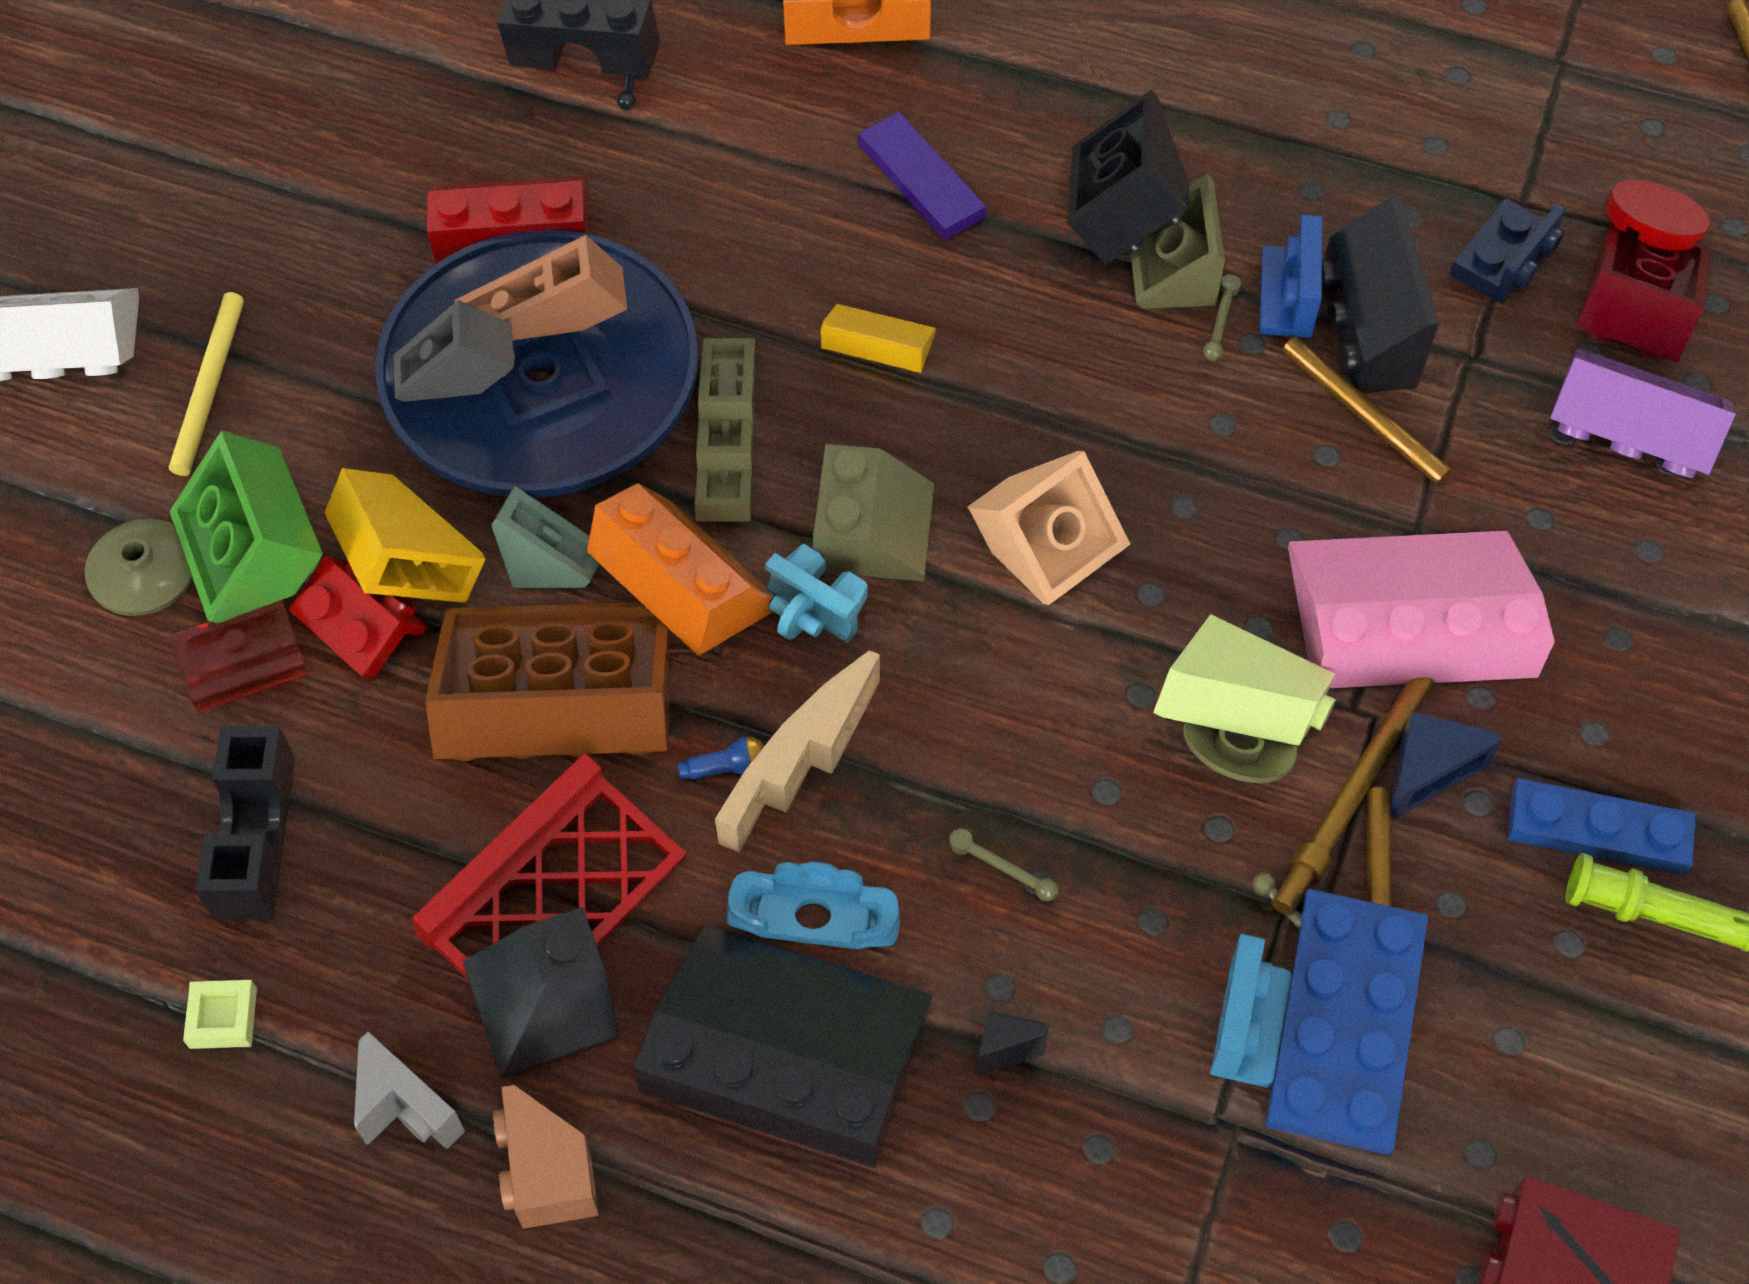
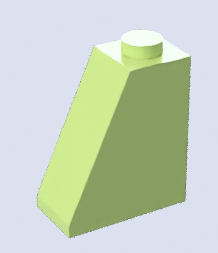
[1153,614,1336,746]

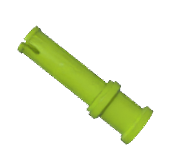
[1565,853,1749,952]

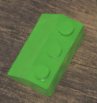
[169,431,323,623]

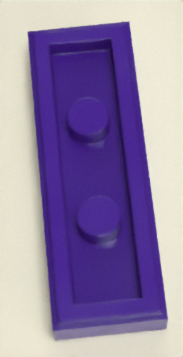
[858,112,986,241]

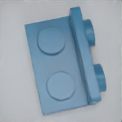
[1210,934,1292,1088]

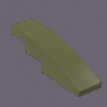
[695,338,756,522]

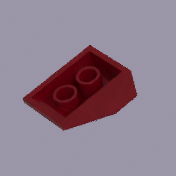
[1576,221,1712,362]

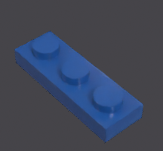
[1507,778,1696,876]

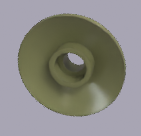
[85,519,193,616]
[1183,722,1298,783]

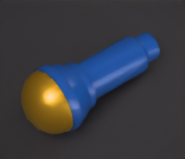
[678,736,764,780]

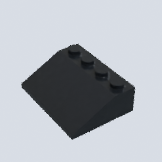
[633,924,933,1169]

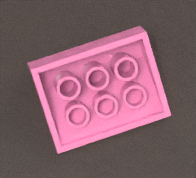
[1288,531,1555,688]

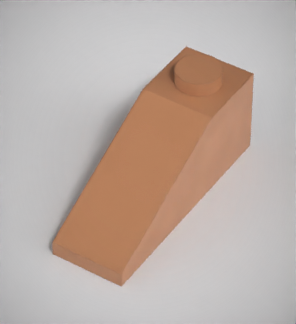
[455,235,627,341]

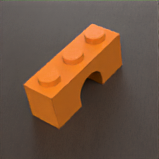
[783,0,931,45]

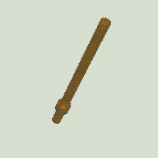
[1272,677,1434,915]

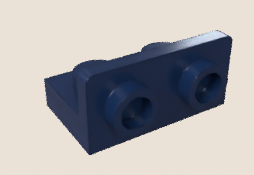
[1449,198,1566,304]

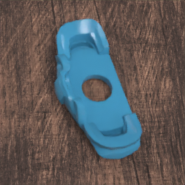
[726,862,900,950]

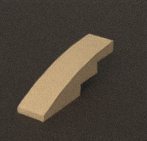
[715,650,880,853]

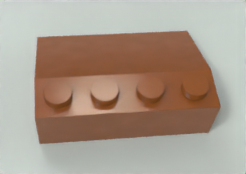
[425,602,670,761]

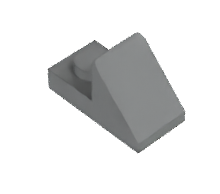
[354,1032,465,1149]

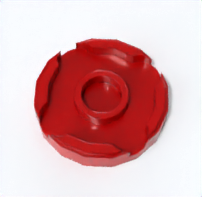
[1605,179,1710,251]

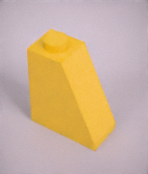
[324,468,486,603]

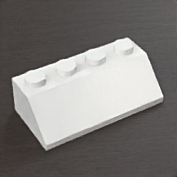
[0,288,139,381]

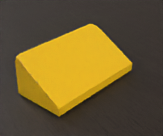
[821,304,936,373]

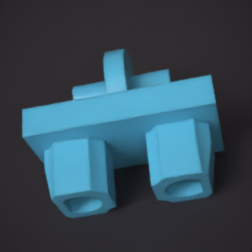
[765,544,868,643]

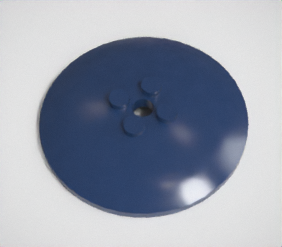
[375,230,698,498]

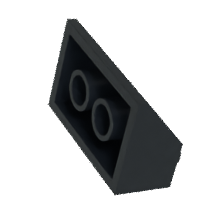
[1322,197,1439,393]

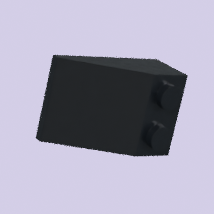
[1067,89,1188,265]

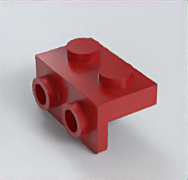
[288,556,428,678]

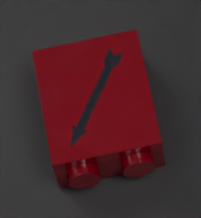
[1478,1176,1681,1284]

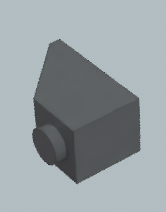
[394,300,515,402]

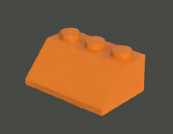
[587,483,775,656]

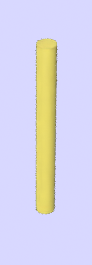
[169,292,244,476]

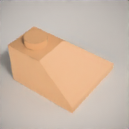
[968,451,1130,605]

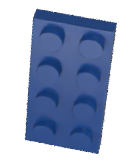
[1265,889,1428,1156]

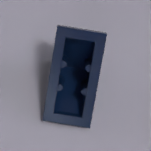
[1390,712,1501,818]

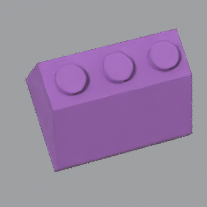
[1550,347,1736,478]

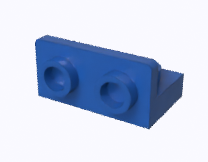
[1259,215,1322,338]

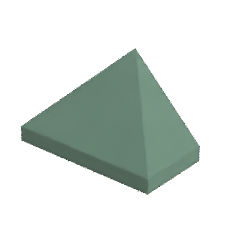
[491,486,599,588]

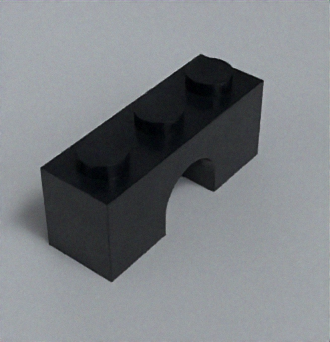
[497,0,661,77]
[195,726,295,919]

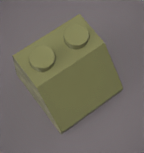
[813,444,934,582]

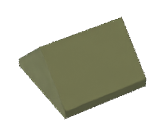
[1131,174,1225,309]

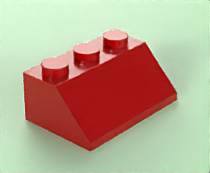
[427,175,589,264]

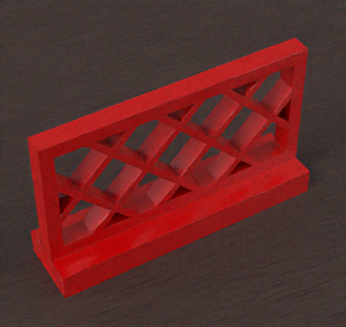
[412,753,687,979]

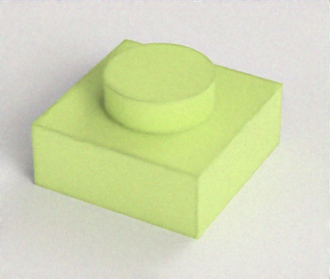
[183,980,257,1049]

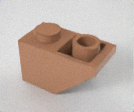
[493,1085,599,1229]

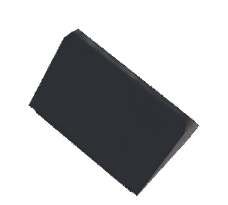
[976,1011,1049,1075]

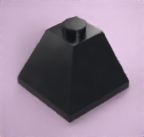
[463,907,620,1079]

